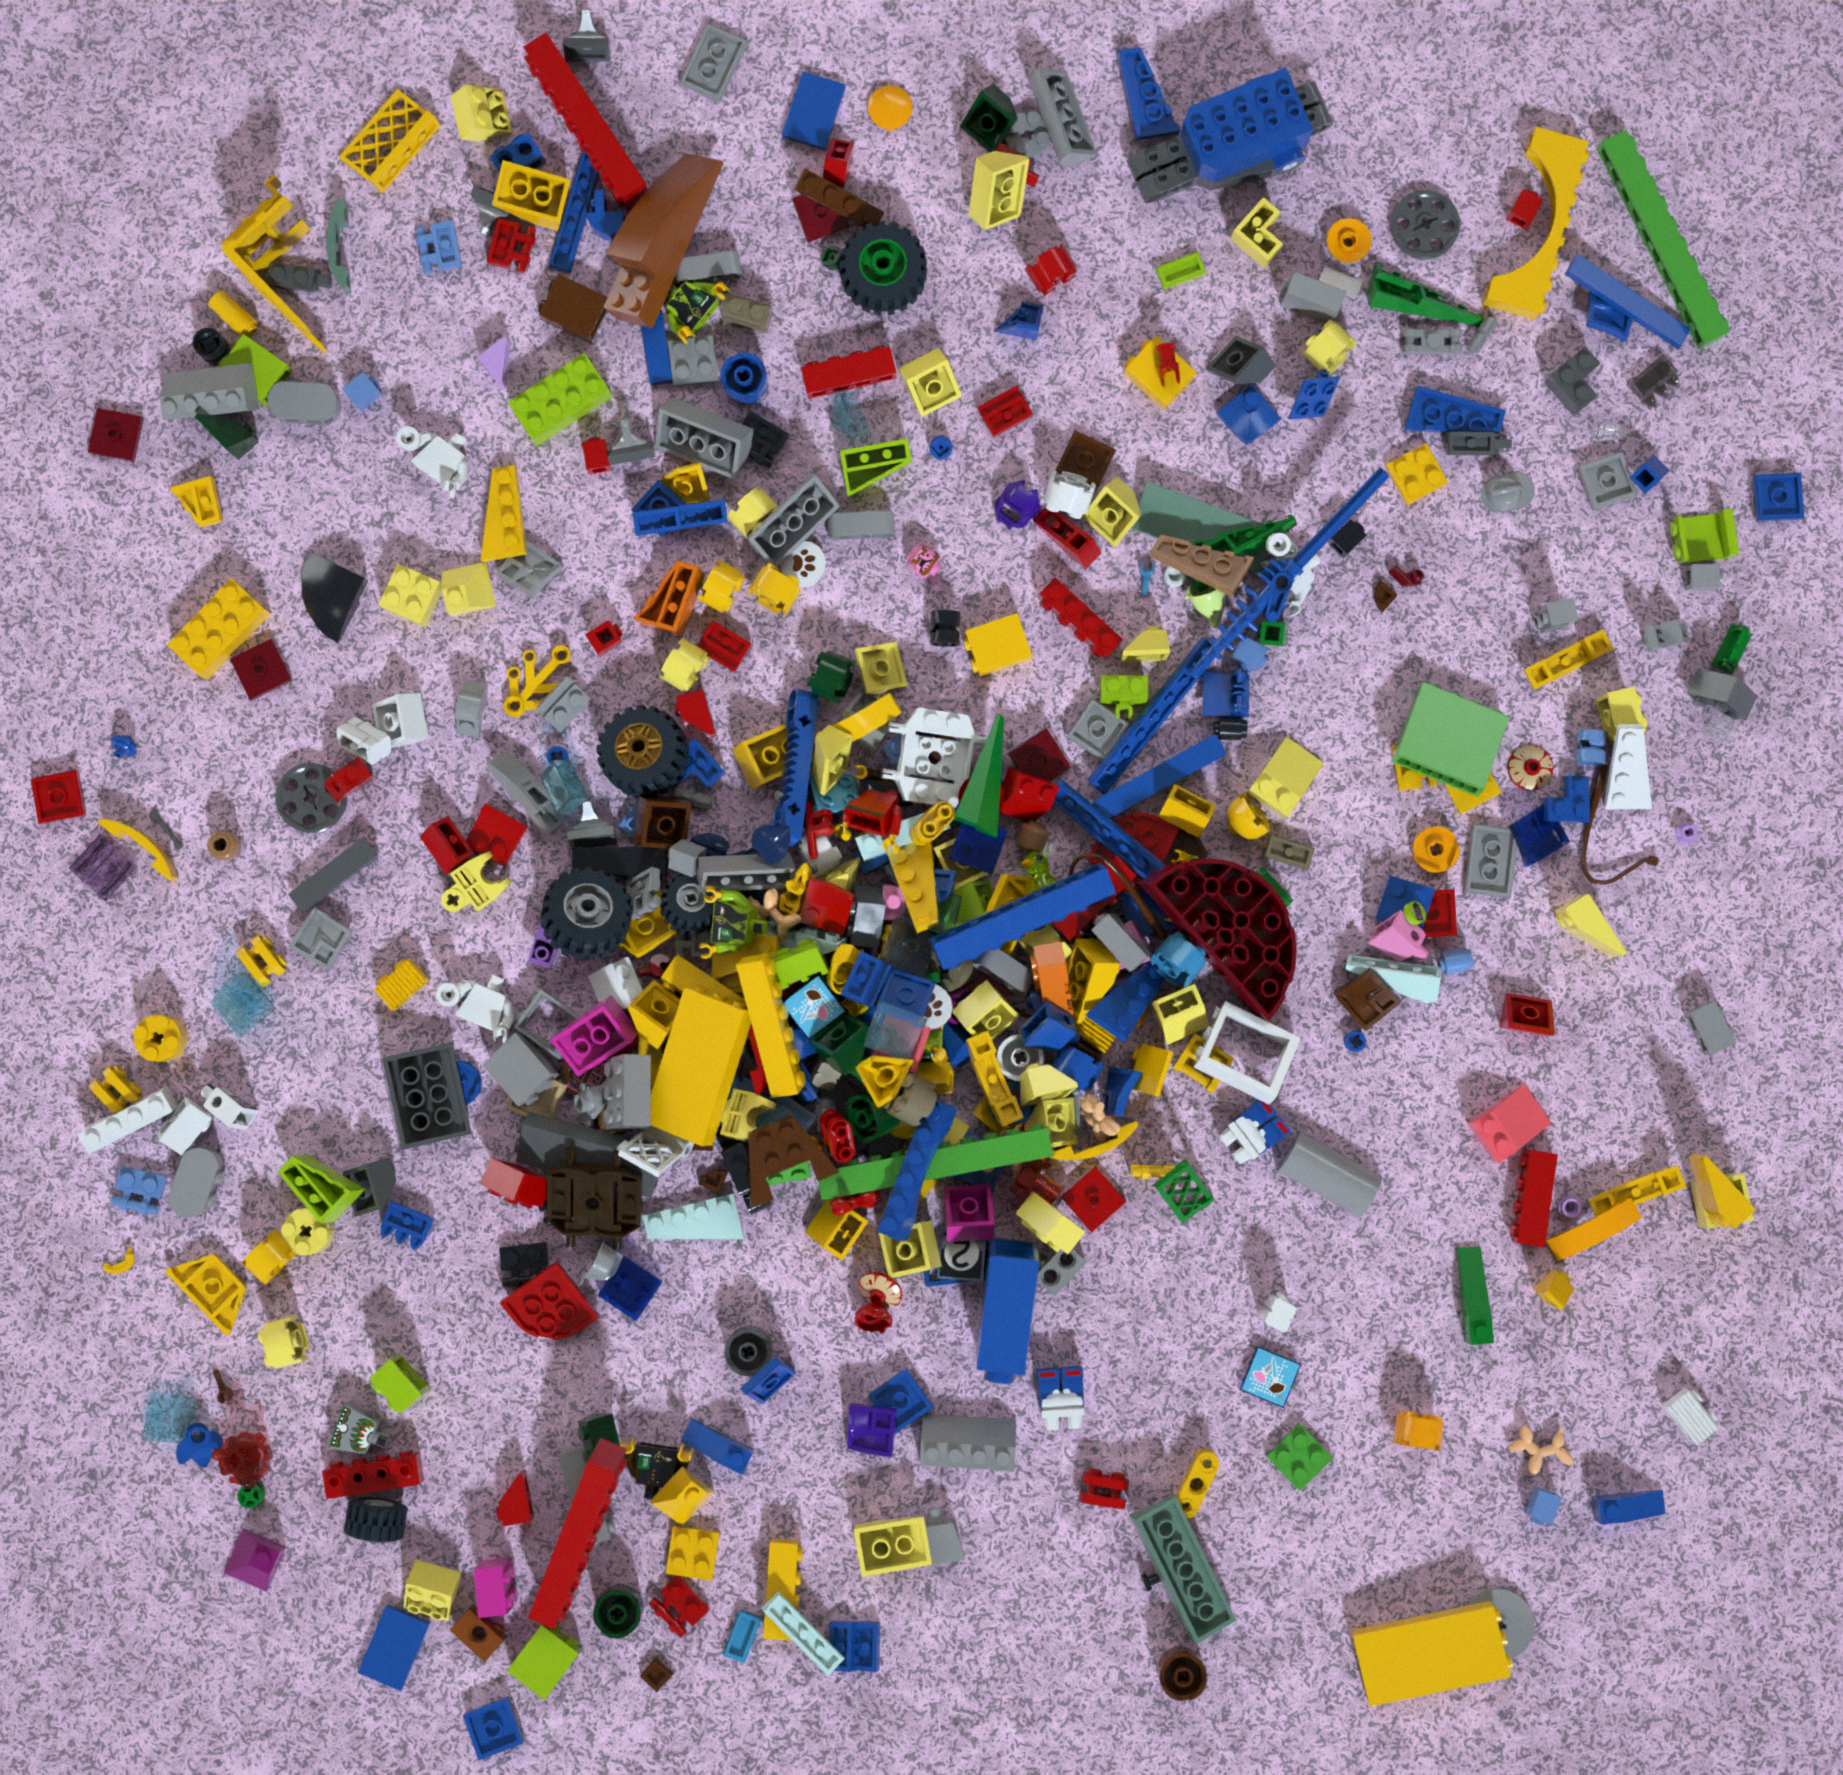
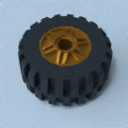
[596,705,690,798]

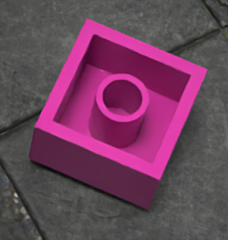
[944,1184,995,1242]
[474,1557,518,1618]

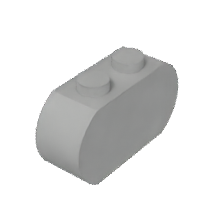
[268,379,341,425]
[167,1147,225,1217]

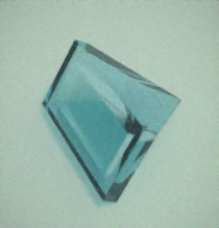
[830,392,871,438]

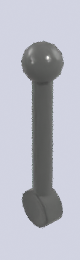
[150,810,183,849]

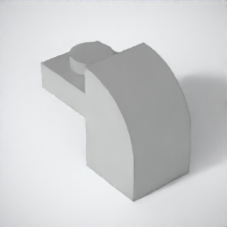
[1642,619,1690,652]
[454,680,488,738]

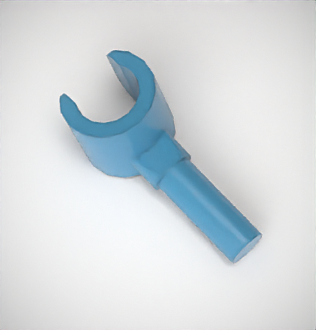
[1139,562,1154,596]

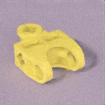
[441,851,512,912]
[720,1089,776,1143]

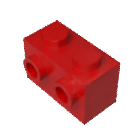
[420,816,475,875]

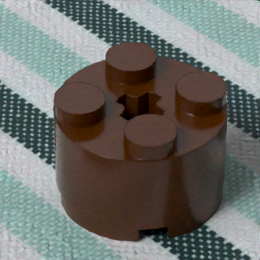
[1157,1646,1207,1701]

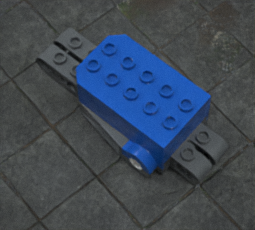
[1127,67,1333,204]

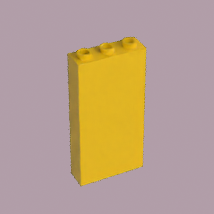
[650,985,751,1146]
[1351,1601,1513,1707]

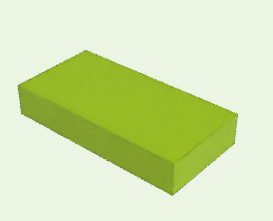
[1155,252,1206,290]

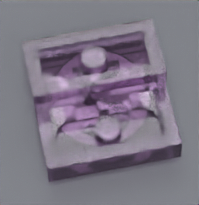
[69,834,138,901]

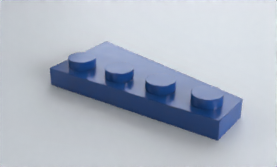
[1117,47,1181,141]
[1404,385,1506,433]
[1085,960,1165,1043]

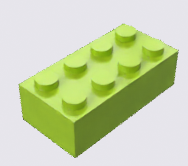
[507,352,613,447]

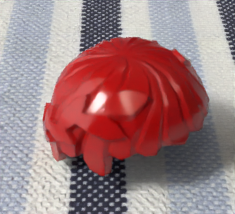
[854,1303,893,1334]

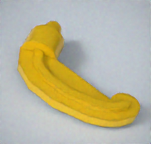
[103,1247,135,1274]

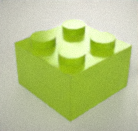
[369,1354,431,1414]

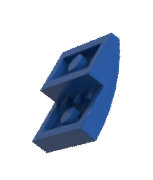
[829,1621,880,1672]

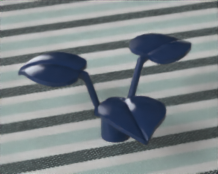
[690,825,790,905]

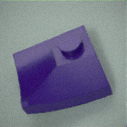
[847,1403,897,1458]

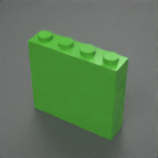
[1391,682,1509,797]

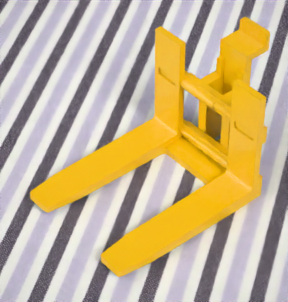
[220,175,328,354]

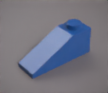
[681,1418,755,1475]
[1592,1489,1665,1525]

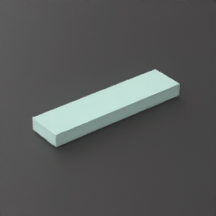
[761,1591,845,1676]

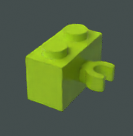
[1100,675,1148,719]

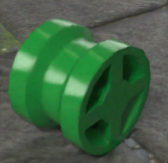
[238,1482,265,1508]

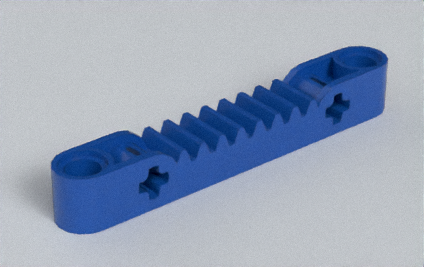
[773,688,818,847]

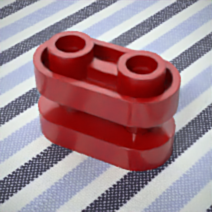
[819,1109,855,1163]
[1079,1468,1130,1509]

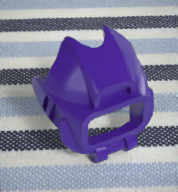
[994,480,1042,530]

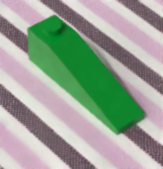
[1457,1246,1494,1345]

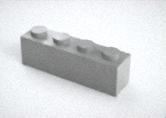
[696,853,796,892]
[558,1445,616,1544]

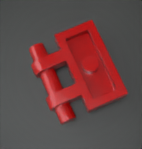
[486,218,536,273]
[648,1575,710,1638]

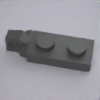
[267,262,333,293]
[1446,431,1512,456]

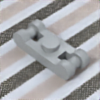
[1403,328,1462,355]

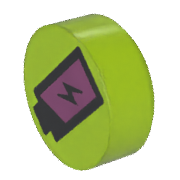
[1404,901,1426,926]

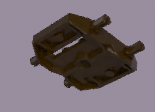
[547,1147,643,1250]

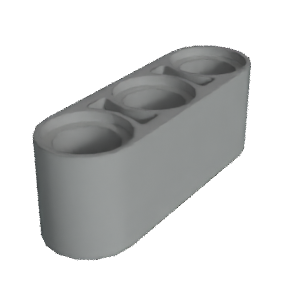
[675,251,742,287]
[827,511,895,540]
[973,949,1033,997]

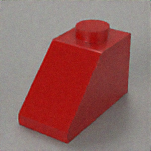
[823,138,855,187]
[674,689,717,737]
[496,1470,534,1527]

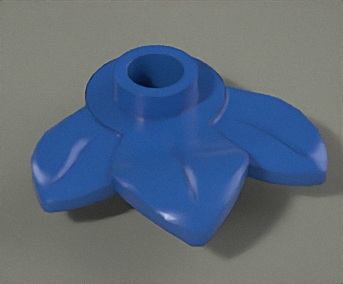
[176,1422,224,1468]

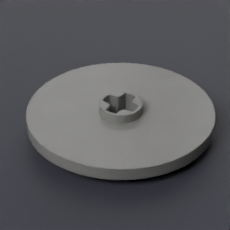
[1468,1588,1534,1659]

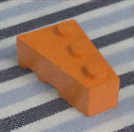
[633,560,705,638]
[1030,941,1074,1015]

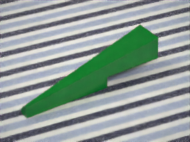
[1366,261,1484,327]
[1187,514,1297,592]
[954,714,1004,838]

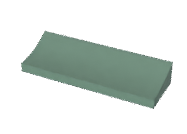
[1131,481,1268,575]
[1128,1494,1237,1644]

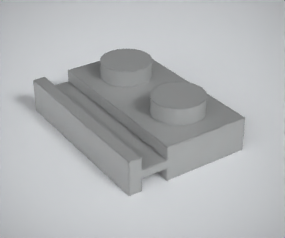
[535,676,591,733]

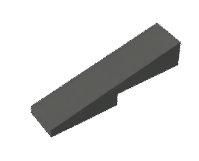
[288,836,379,913]

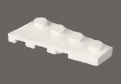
[1604,724,1652,809]

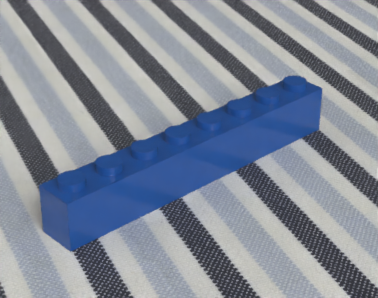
[929,863,1116,970]

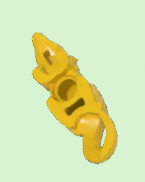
[776,862,815,930]

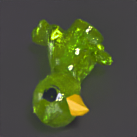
[1021,851,1058,892]

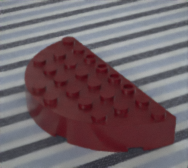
[1139,858,1297,1021]

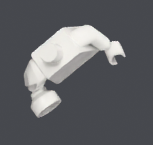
[396,426,468,498]
[1260,533,1320,617]
[436,974,514,1043]

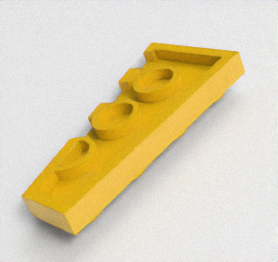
[480,465,527,562]
[887,841,939,933]

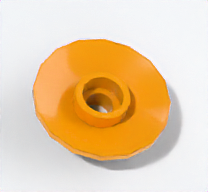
[1326,218,1372,263]

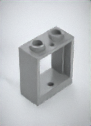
[513,989,581,1059]

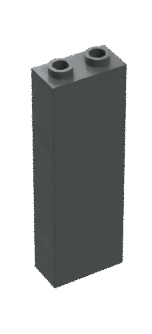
[514,1112,664,1198]

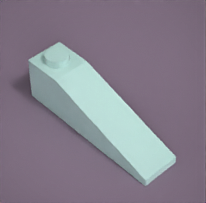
[855,813,951,862]
[1346,954,1442,1003]

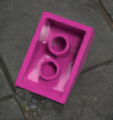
[550,995,638,1077]

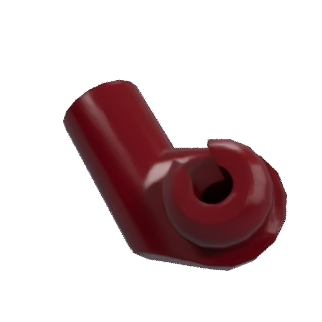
[1388,564,1424,587]

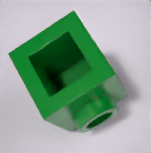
[1257,619,1289,646]

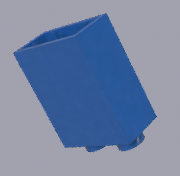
[976,1238,1039,1384]

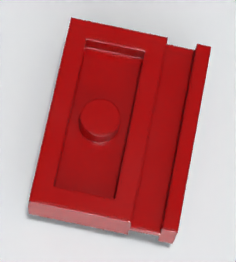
[977,386,1033,438]
[697,620,752,673]

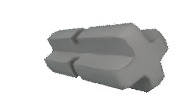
[1467,316,1498,354]
[673,786,713,810]

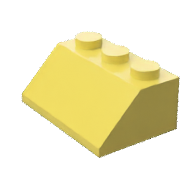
[968,151,1029,230]

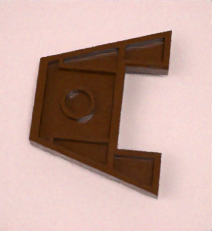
[748,1115,840,1209]

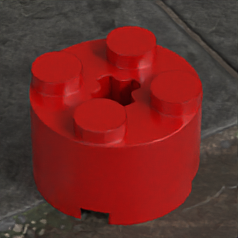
[1024,243,1078,296]

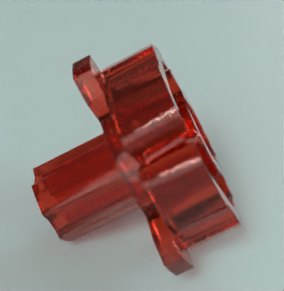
[1009,1157,1064,1206]
[212,1432,273,1490]

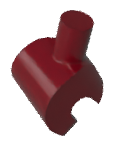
[636,954,671,980]

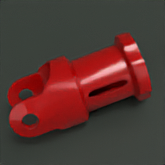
[1155,343,1180,387]

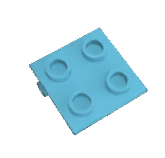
[809,774,860,816]

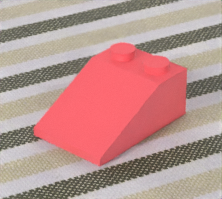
[1467,1084,1551,1163]

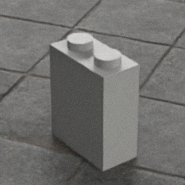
[1279,272,1347,323]
[1092,913,1152,972]
[483,1033,559,1107]

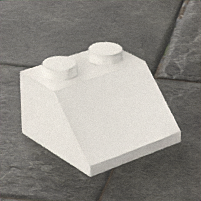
[372,693,429,748]
[588,957,644,1011]

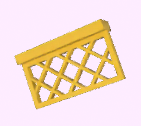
[339,89,441,194]

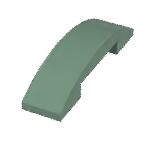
[326,198,351,295]

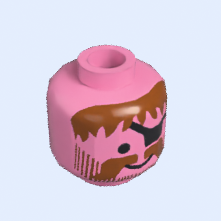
[906,544,942,578]

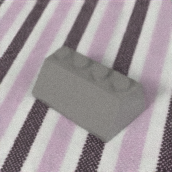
[159,363,260,420]
[655,397,754,480]
[747,474,840,567]
[920,1414,1016,1471]

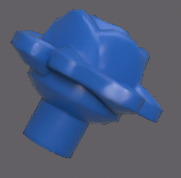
[110,735,137,758]

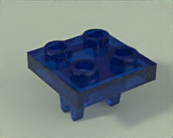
[597,1255,663,1321]

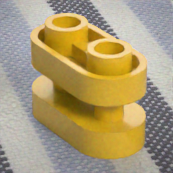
[909,801,955,846]
[236,934,288,988]
[89,1065,143,1114]

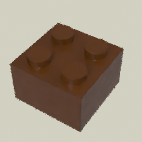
[633,795,692,849]

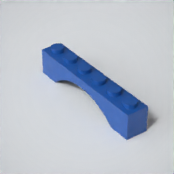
[877,1099,958,1241]

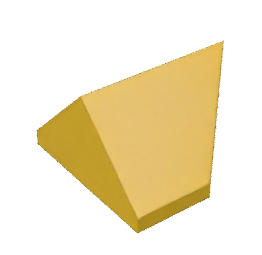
[660,462,710,504]
[855,1056,914,1108]

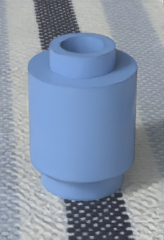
[1437,948,1474,975]

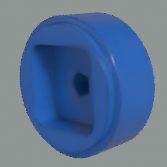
[929,435,952,459]

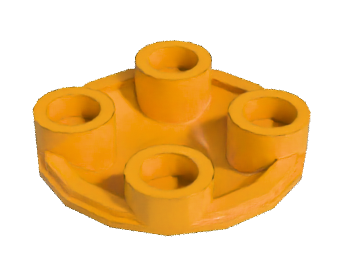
[868,85,913,131]

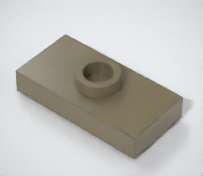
[1263,834,1315,871]

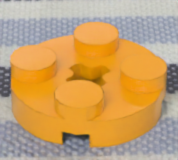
[1412,826,1460,873]

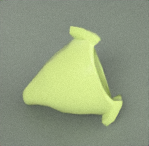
[1184,584,1225,628]

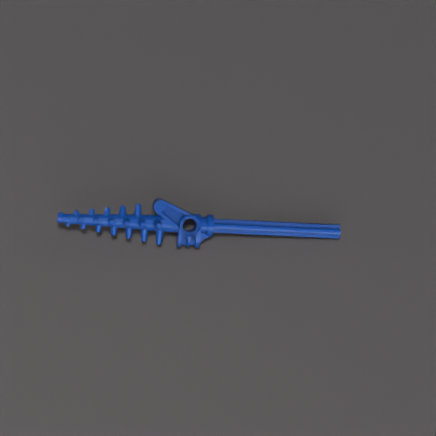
[1188,467,1390,679]

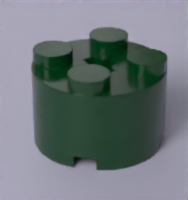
[808,651,856,704]
[844,1091,900,1142]
[593,1584,644,1639]

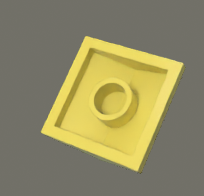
[854,642,908,694]

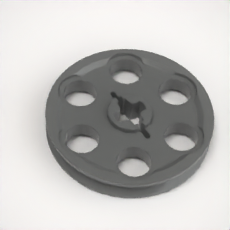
[1391,190,1460,260]
[275,763,347,833]

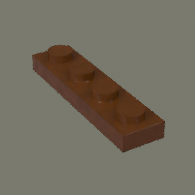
[793,168,884,229]

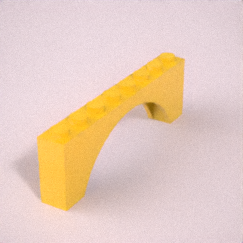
[1482,126,1590,320]

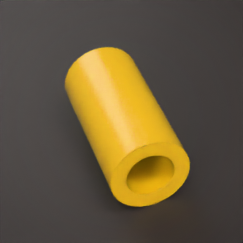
[208,290,258,338]

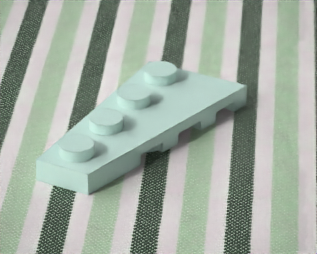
[643,1193,745,1239]

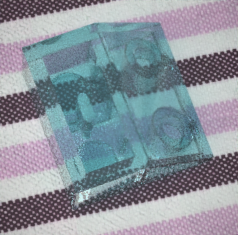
[210,972,277,1038]

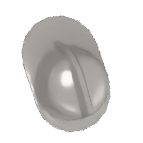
[1481,473,1535,513]
[578,1237,622,1287]

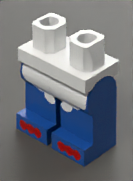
[1218,1099,1292,1164]
[1037,1366,1085,1431]

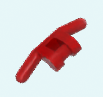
[804,801,834,859]

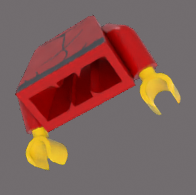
[834,789,902,854]

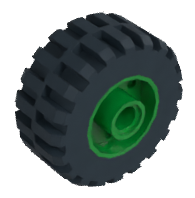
[839,221,927,316]

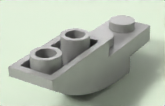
[486,752,564,836]

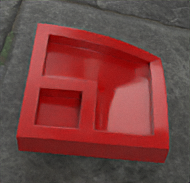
[466,803,528,867]
[800,876,854,935]

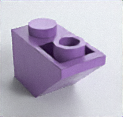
[528,922,560,968]

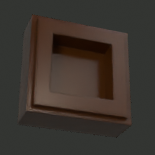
[640,1657,673,1692]

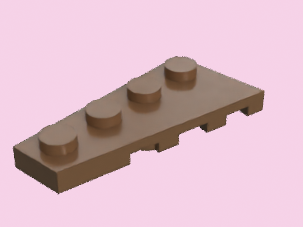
[1149,534,1254,597]

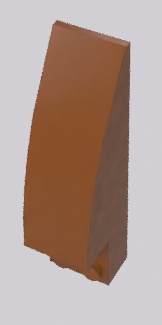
[603,153,724,329]

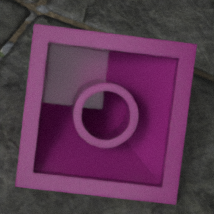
[224,1528,286,1592]

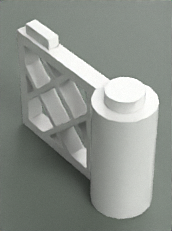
[617,1125,694,1177]

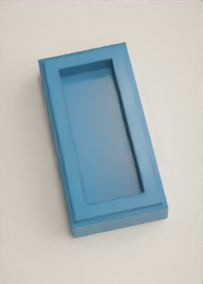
[723,1609,762,1664]

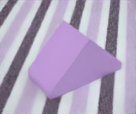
[477,337,511,388]

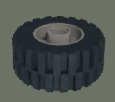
[540,867,633,961]

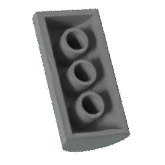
[1029,68,1097,167]
[1277,1130,1382,1217]

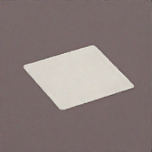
[1318,265,1363,299]

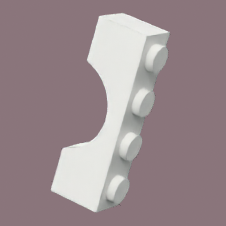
[77,1086,178,1155]

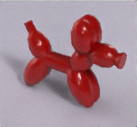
[830,1190,880,1216]

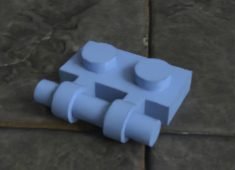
[415,220,463,274]
[111,1166,168,1215]

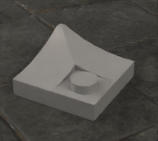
[496,540,564,599]
[288,906,354,971]

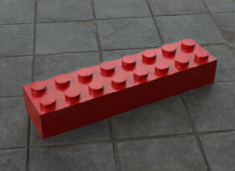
[523,33,647,213]
[528,1438,628,1629]

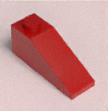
[1033,507,1101,569]

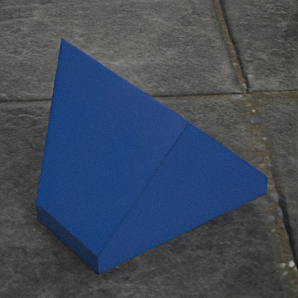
[993,301,1044,340]
[942,1021,973,1067]

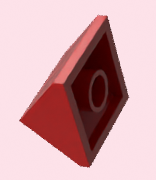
[1500,993,1555,1036]

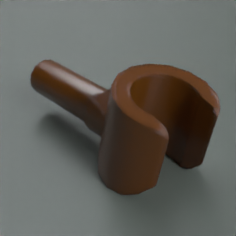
[213,1370,233,1404]

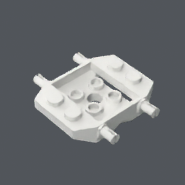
[882,707,987,808]

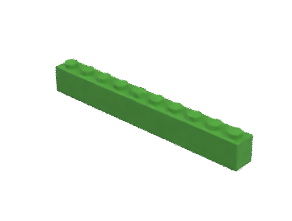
[1596,129,1730,350]
[818,1123,1055,1200]

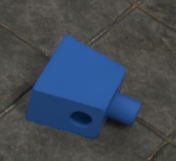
[1020,1001,1080,1052]

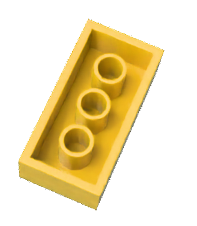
[167,578,271,680]

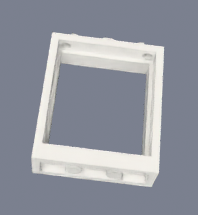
[1193,1001,1301,1105]

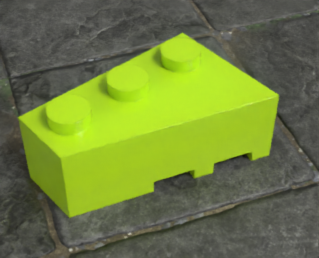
[840,438,912,498]
[771,938,829,989]
[278,1154,365,1224]

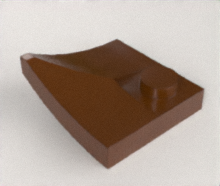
[1334,967,1401,1031]

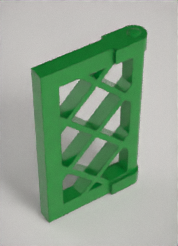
[1153,1160,1214,1224]

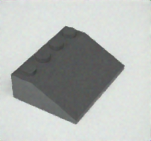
[380,1043,472,1151]

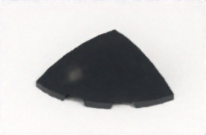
[301,552,368,643]

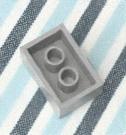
[604,1054,651,1130]

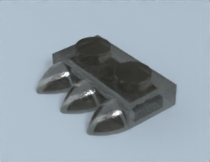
[1627,354,1680,407]

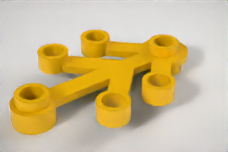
[503,645,571,718]

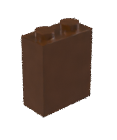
[538,274,607,344]

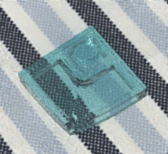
[863,1000,927,1060]
[142,1392,196,1443]

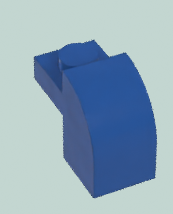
[586,189,625,241]

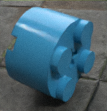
[1150,932,1206,988]

